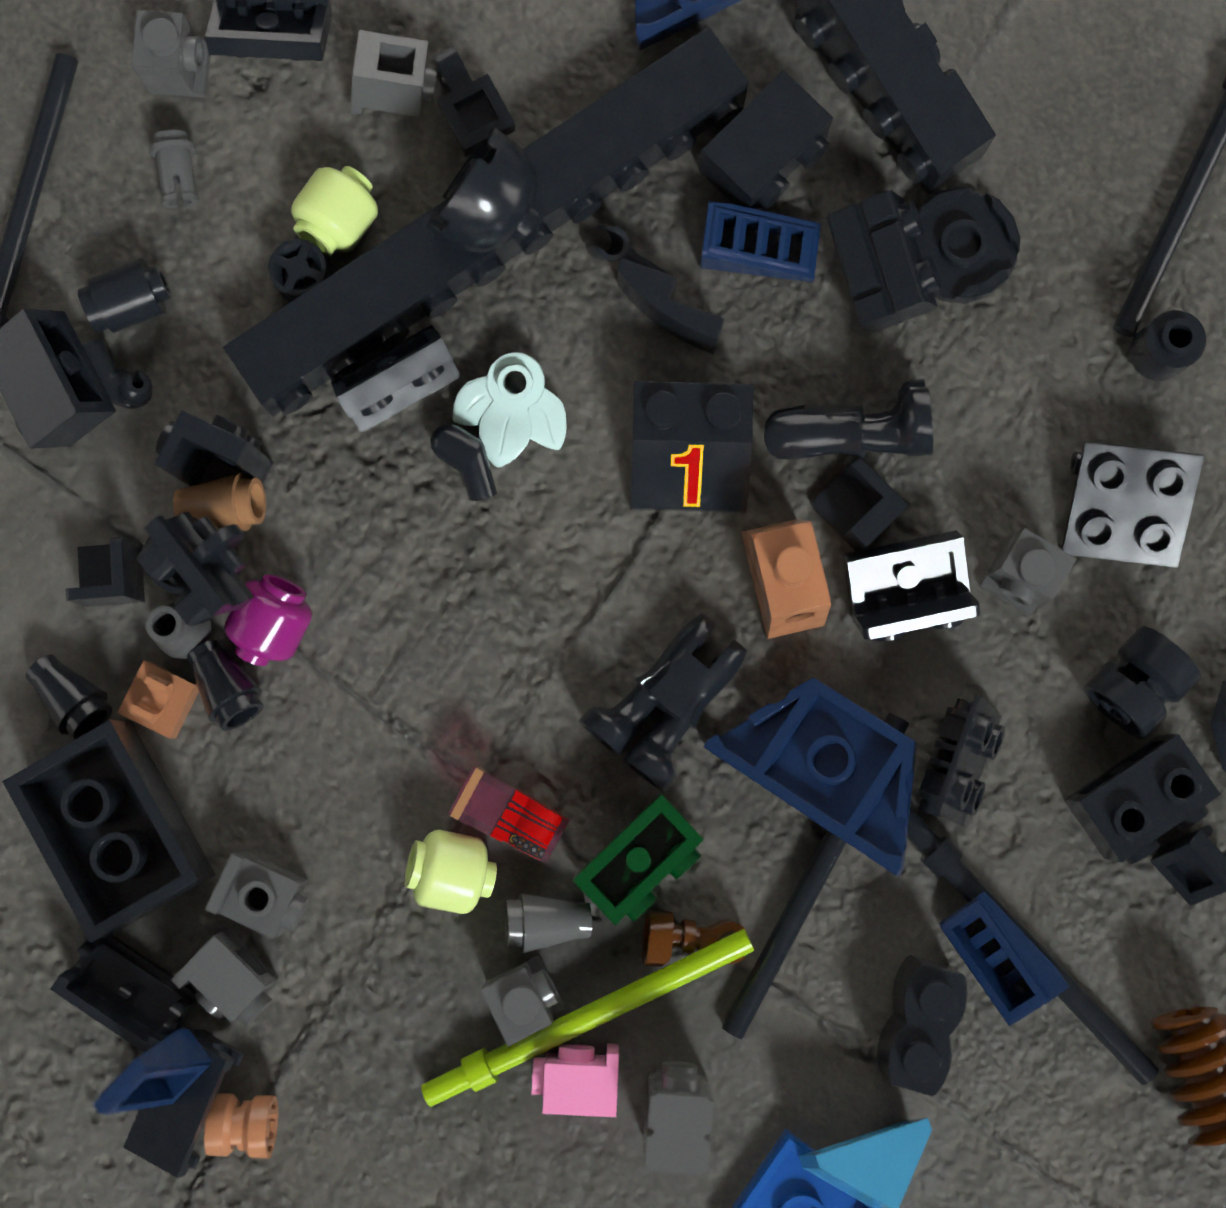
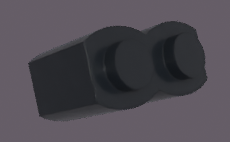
[877,955,968,1097]

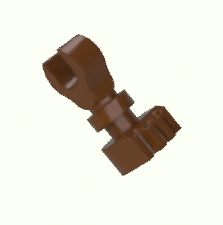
[641,910,748,967]

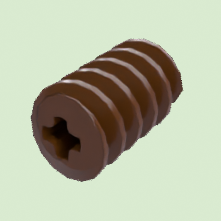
[1150,1006,1226,1146]

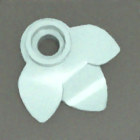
[453,352,567,467]

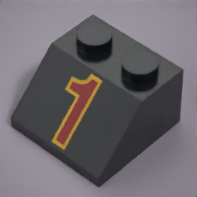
[631,381,754,513]

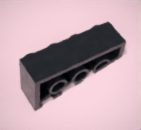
[794,0,996,195]

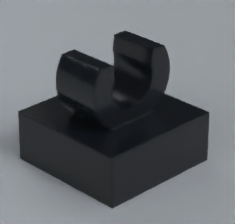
[1150,825,1226,906]

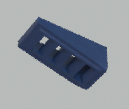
[700,201,821,282]
[938,892,1069,1026]
[93,1028,212,1115]

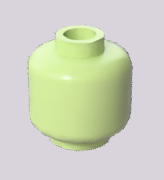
[291,166,378,256]
[405,830,497,914]

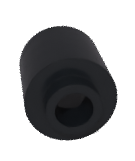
[78,258,172,333]
[1129,310,1206,381]

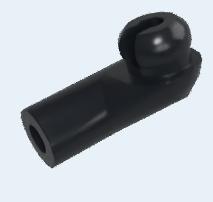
[430,424,497,501]

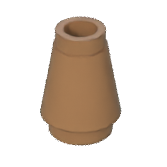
[173,473,266,531]

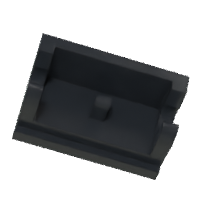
[50,935,198,1053]
[123,1029,244,1178]

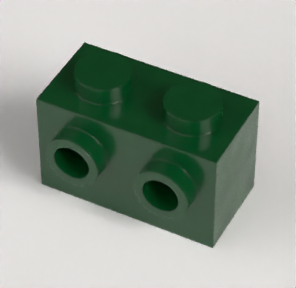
[573,794,704,925]

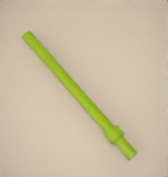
[421,929,755,1107]

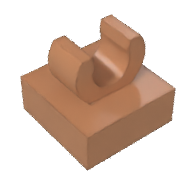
[117,660,199,739]

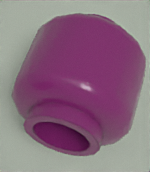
[224,574,313,666]

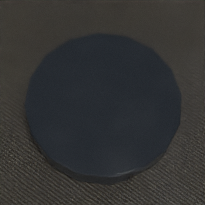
[916,187,1021,304]

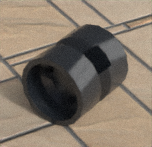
[1084,626,1201,739]

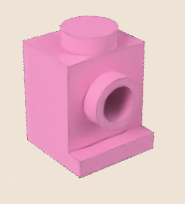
[532,1043,619,1117]

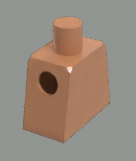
[741,519,831,639]

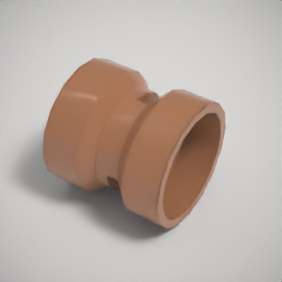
[204,1093,279,1159]

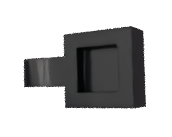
[433,46,516,157]

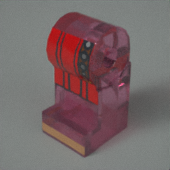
[447,765,570,863]

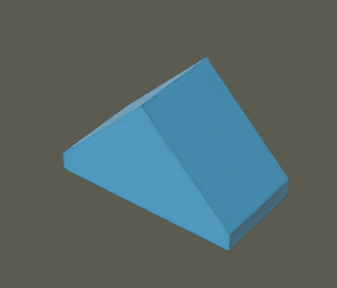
[799,1118,932,1208]

